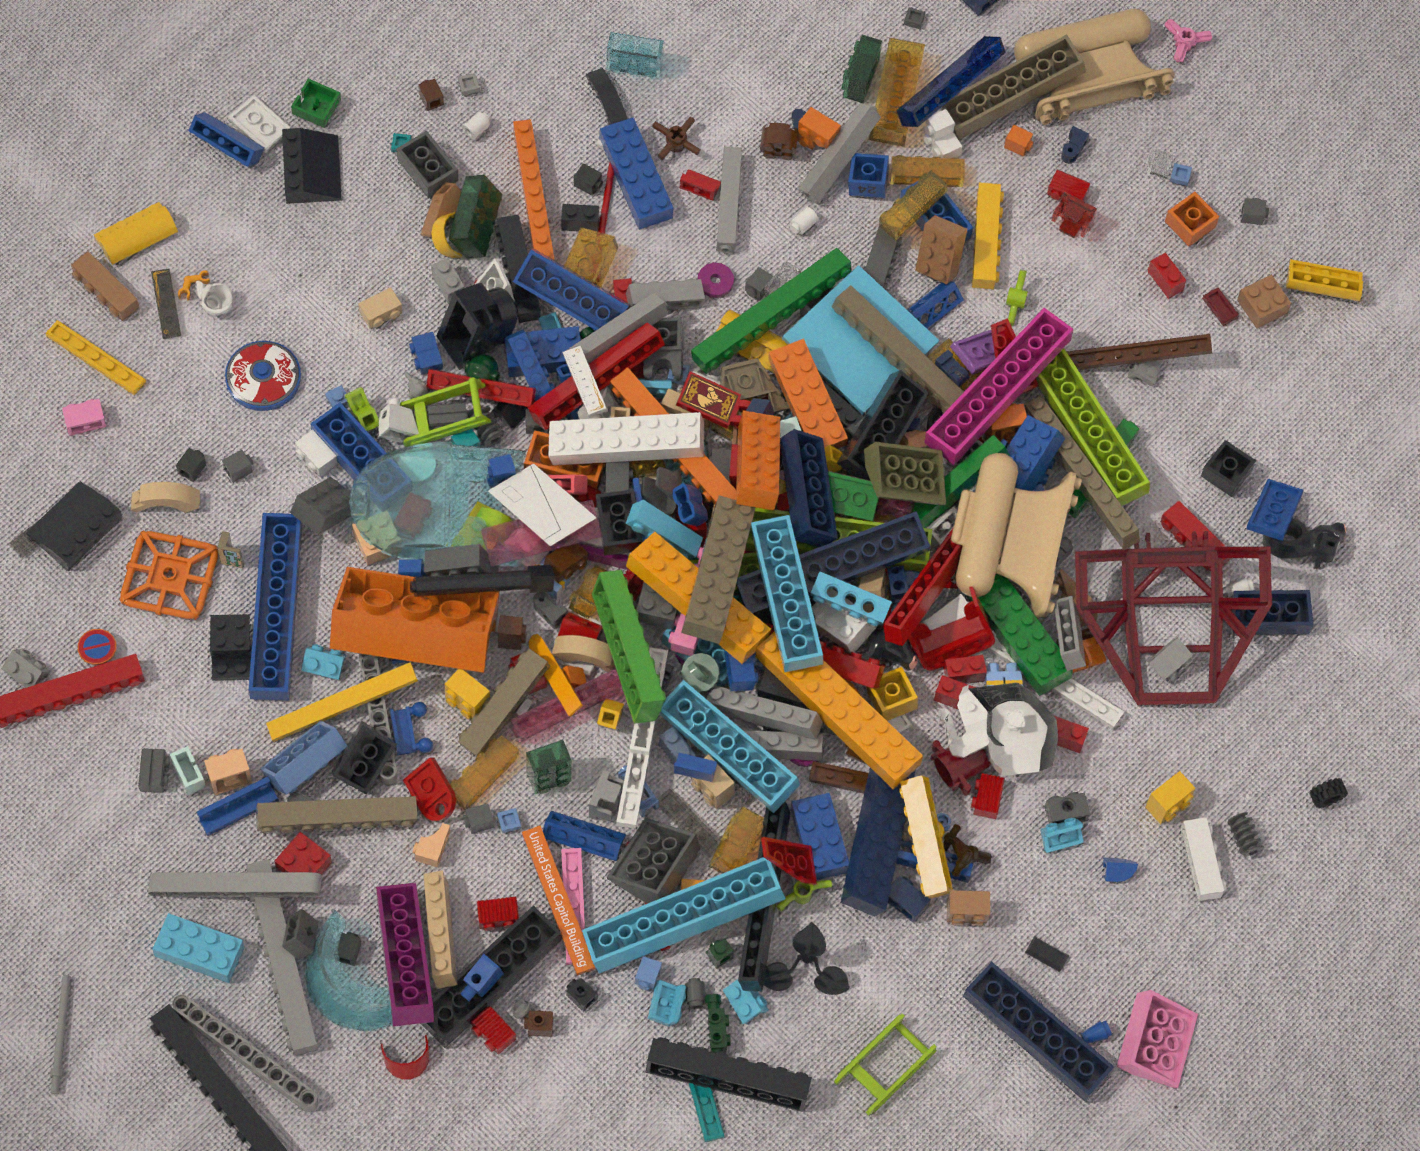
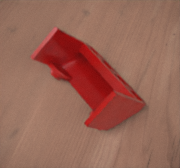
[908,586,995,671]

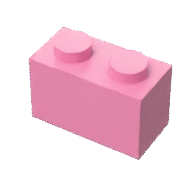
[62,399,106,436]

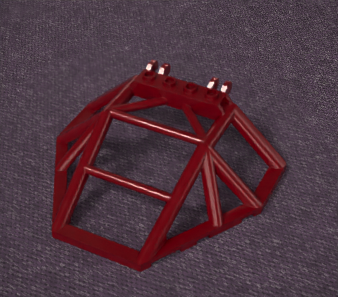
[1075,531,1272,705]

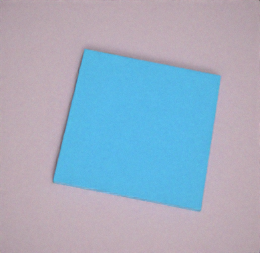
[782,265,940,415]

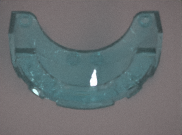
[305,910,393,1031]

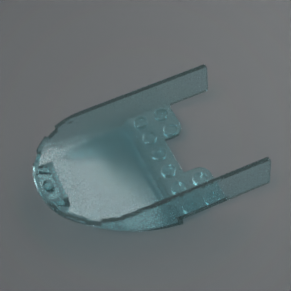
[349,442,526,568]

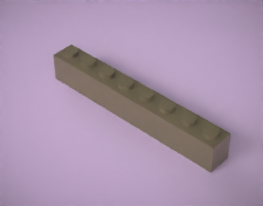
[256,796,418,834]

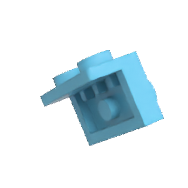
[638,378,672,398]
[301,644,347,680]
[1040,818,1084,853]
[723,979,769,1024]
[647,980,686,1027]

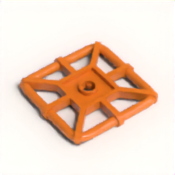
[119,530,218,620]

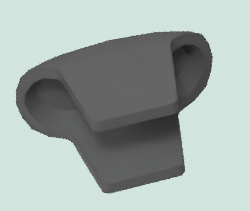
[641,467,682,516]

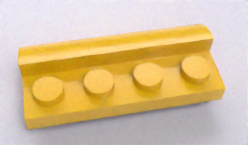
[94,202,178,265]
[1286,259,1363,301]
[716,309,788,375]

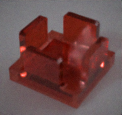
[1051,192,1097,238]

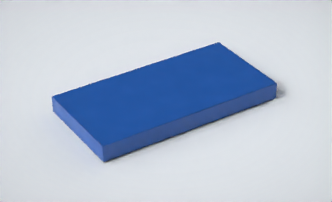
[1246,479,1304,541]

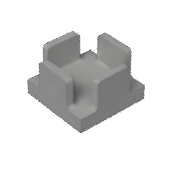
[589,769,624,822]

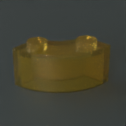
[568,565,607,619]

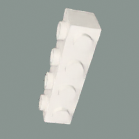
[1181,817,1226,901]

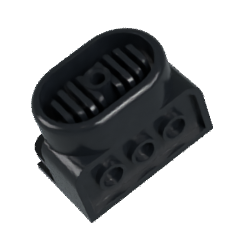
[436,283,517,370]

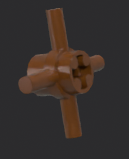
[652,117,701,160]

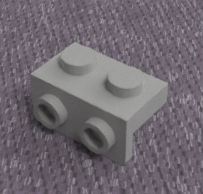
[1127,360,1163,386]
[1,648,50,688]

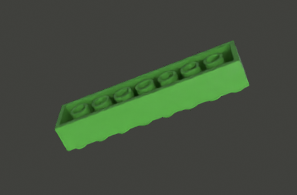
[592,570,666,724]

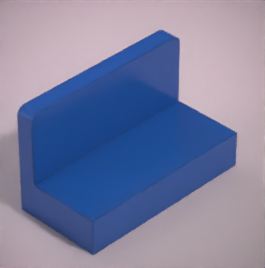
[674,753,717,782]

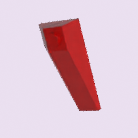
[991,318,1039,397]
[761,837,817,885]

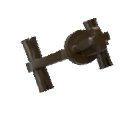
[943,824,992,877]

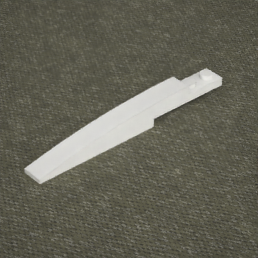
[616,647,668,829]

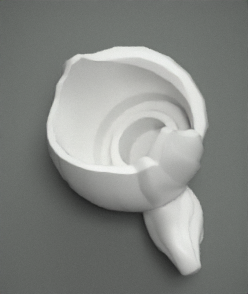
[195,280,233,315]

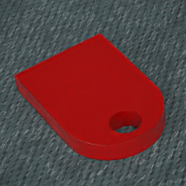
[403,757,456,821]

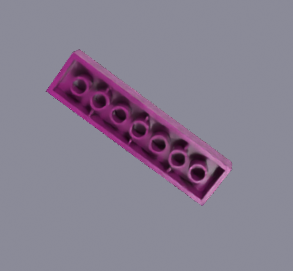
[376,883,434,1026]

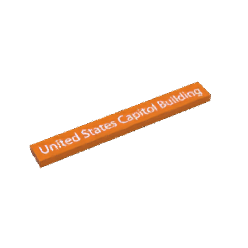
[522,826,596,976]

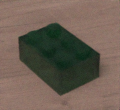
[841,35,882,103]
[526,740,572,794]

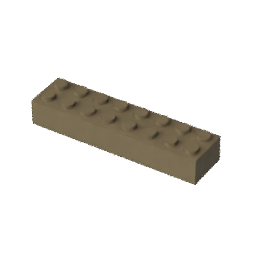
[939,34,1086,140]
[681,495,756,644]

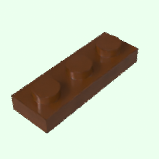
[808,761,869,793]

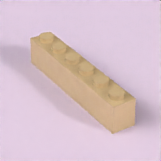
[423,870,457,989]

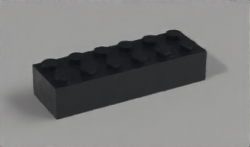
[837,370,929,481]

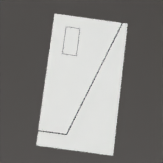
[488,464,596,546]

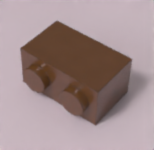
[543,539,589,583]
[498,615,527,650]

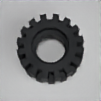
[1309,778,1348,808]

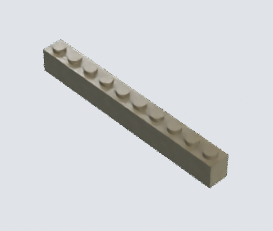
[831,285,964,414]
[1025,395,1140,550]

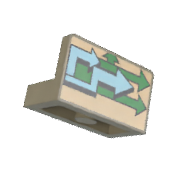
[217,531,244,568]

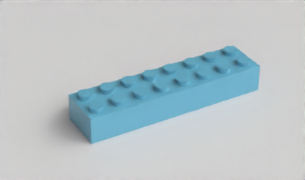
[751,515,823,672]
[659,680,800,813]

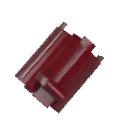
[930,740,992,796]

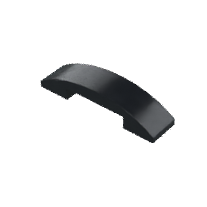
[586,68,628,125]

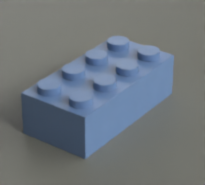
[260,721,348,795]

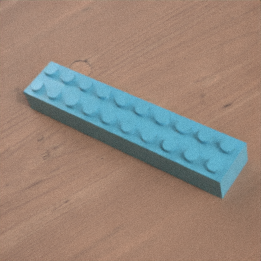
[582,857,786,974]

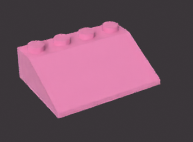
[1117,990,1198,1088]

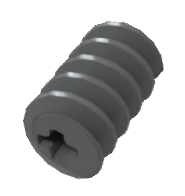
[467,406,504,448]
[1227,812,1264,856]

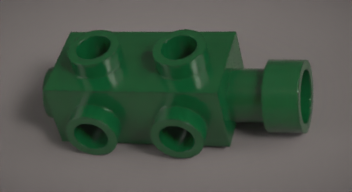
[705,994,731,1054]

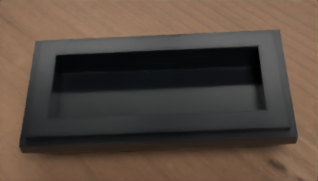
[1025,936,1069,972]

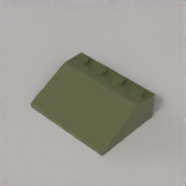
[864,442,946,505]

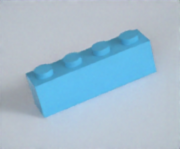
[626,500,703,560]

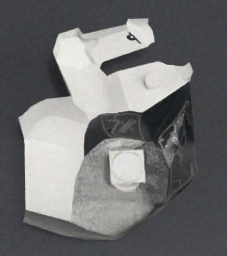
[939,683,1058,776]

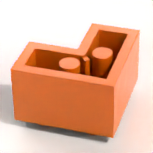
[797,107,841,150]

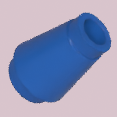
[1081,1020,1112,1043]

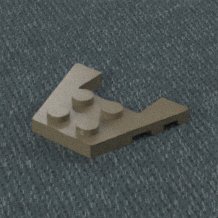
[719,358,789,426]

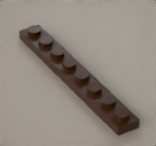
[1066,334,1213,370]

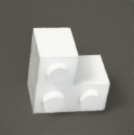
[923,109,962,164]

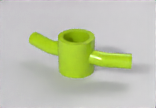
[1006,269,1028,326]
[776,880,832,912]

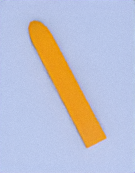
[529,634,583,717]

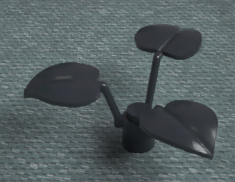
[764,922,850,995]

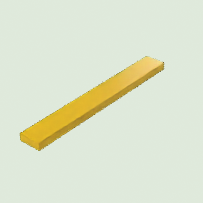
[266,662,418,742]

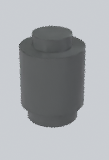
[685,978,706,1009]

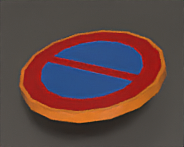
[78,629,116,665]

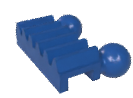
[390,702,434,756]

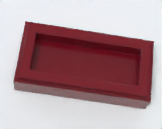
[1202,287,1239,326]

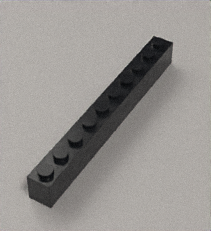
[738,801,791,992]
[150,1004,287,1151]

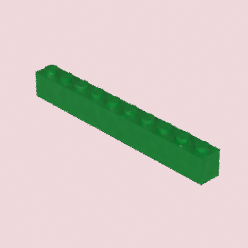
[691,248,852,374]

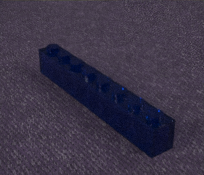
[896,36,1006,127]

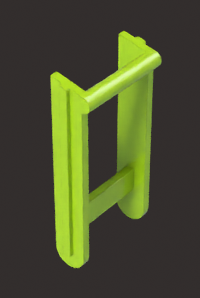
[400,377,491,448]
[834,1014,937,1116]

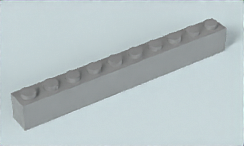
[246,859,318,1056]

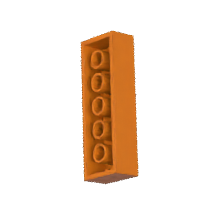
[768,338,848,449]
[736,411,780,510]

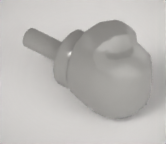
[404,372,428,399]

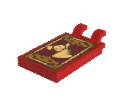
[676,371,751,429]

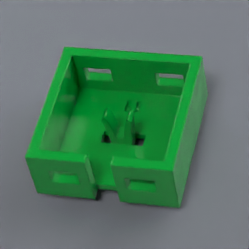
[291,78,341,128]

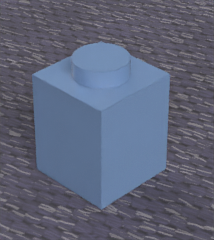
[635,956,662,990]

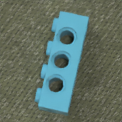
[810,572,892,627]

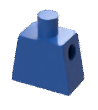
[460,954,504,1001]

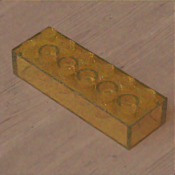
[869,38,925,147]

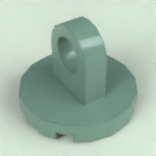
[681,653,720,692]

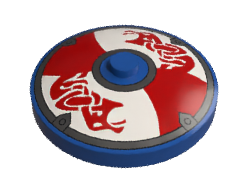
[225,341,301,411]

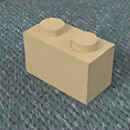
[358,287,402,329]

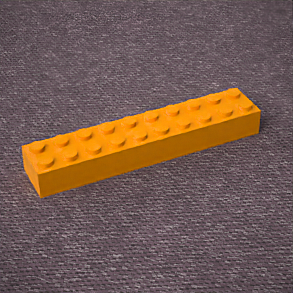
[755,632,923,789]

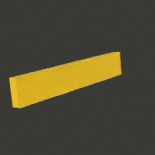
[45,320,146,395]

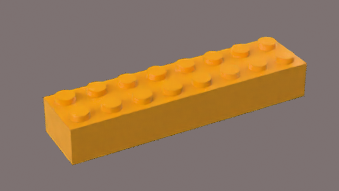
[626,532,771,664]

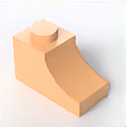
[413,823,450,868]

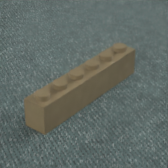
[458,649,550,759]

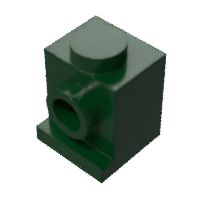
[705,939,734,969]

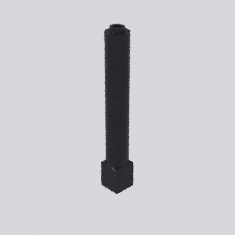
[410,565,555,597]

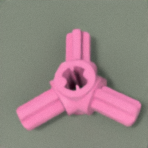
[1164,19,1212,63]

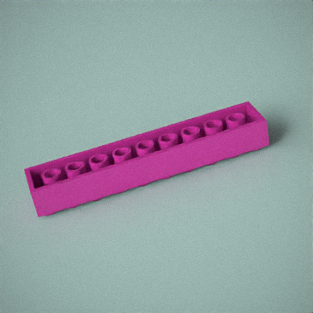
[924,308,1073,465]

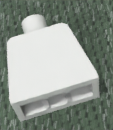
[379,398,419,444]

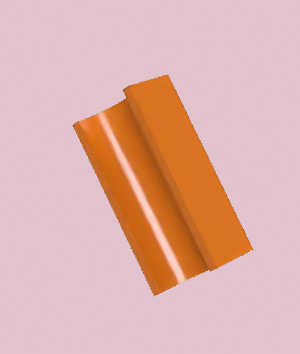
[330,567,500,673]

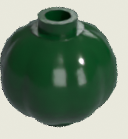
[465,355,500,381]

